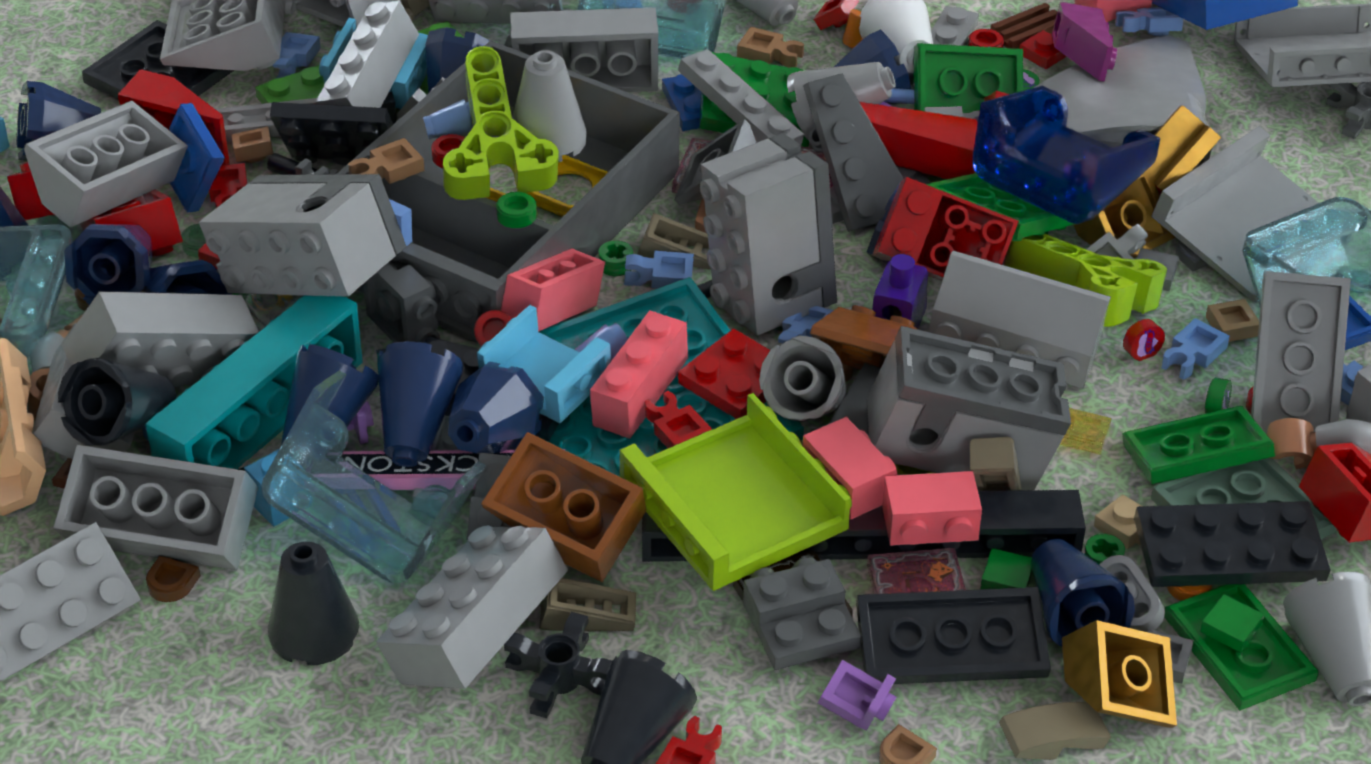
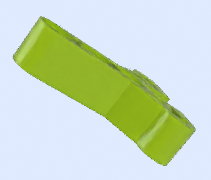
[443,46,559,200]
[1004,234,1167,327]

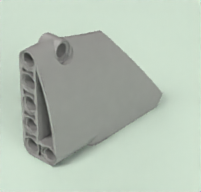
[1013,35,1212,185]

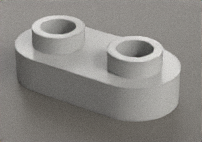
[1100,555,1165,632]

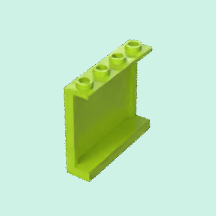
[620,393,852,591]

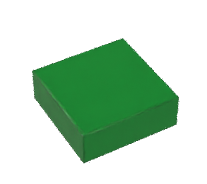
[980,548,1033,590]
[1200,594,1265,652]

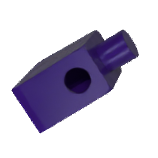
[872,254,928,328]

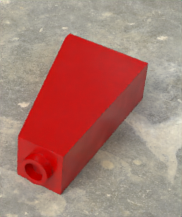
[859,102,991,179]

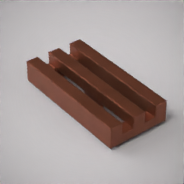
[991,3,1057,49]

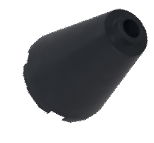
[58,358,176,446]
[268,542,359,665]
[581,650,697,764]

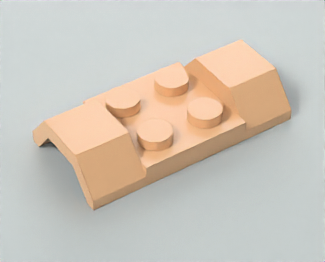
[0,338,46,516]

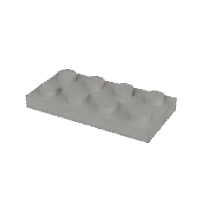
[1251,271,1351,434]
[0,522,141,682]

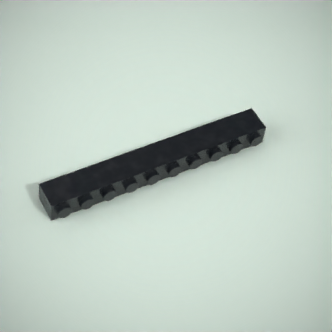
[642,490,1086,562]

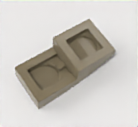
[999,702,1111,760]

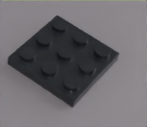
[82,20,234,100]
[270,102,393,165]

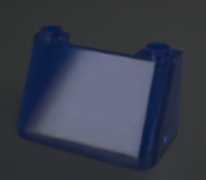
[972,85,1161,224]

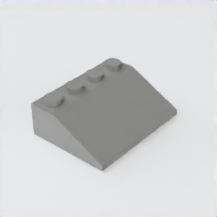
[160,0,286,71]

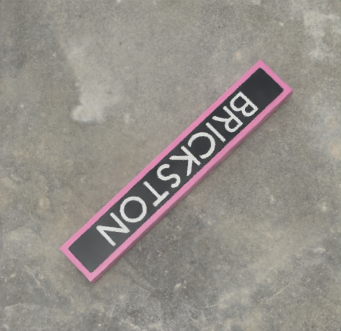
[305,449,565,491]

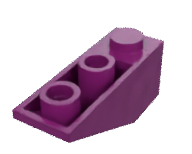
[1052,2,1117,81]

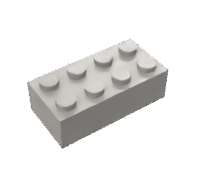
[510,7,658,92]
[62,292,259,387]
[54,445,258,571]
[376,525,568,689]

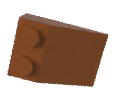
[810,305,918,370]
[481,432,647,583]

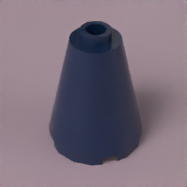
[377,341,463,467]
[280,344,379,469]
[1031,539,1135,647]

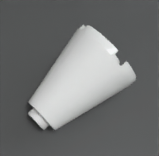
[859,0,933,73]

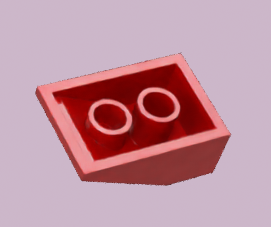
[118,69,230,165]
[80,189,183,256]

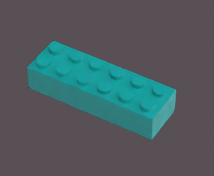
[145,295,363,469]

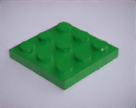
[699,52,810,149]
[926,169,1086,241]

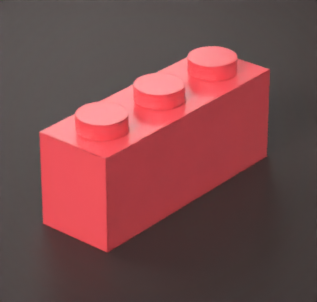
[501,249,605,331]
[590,310,688,439]

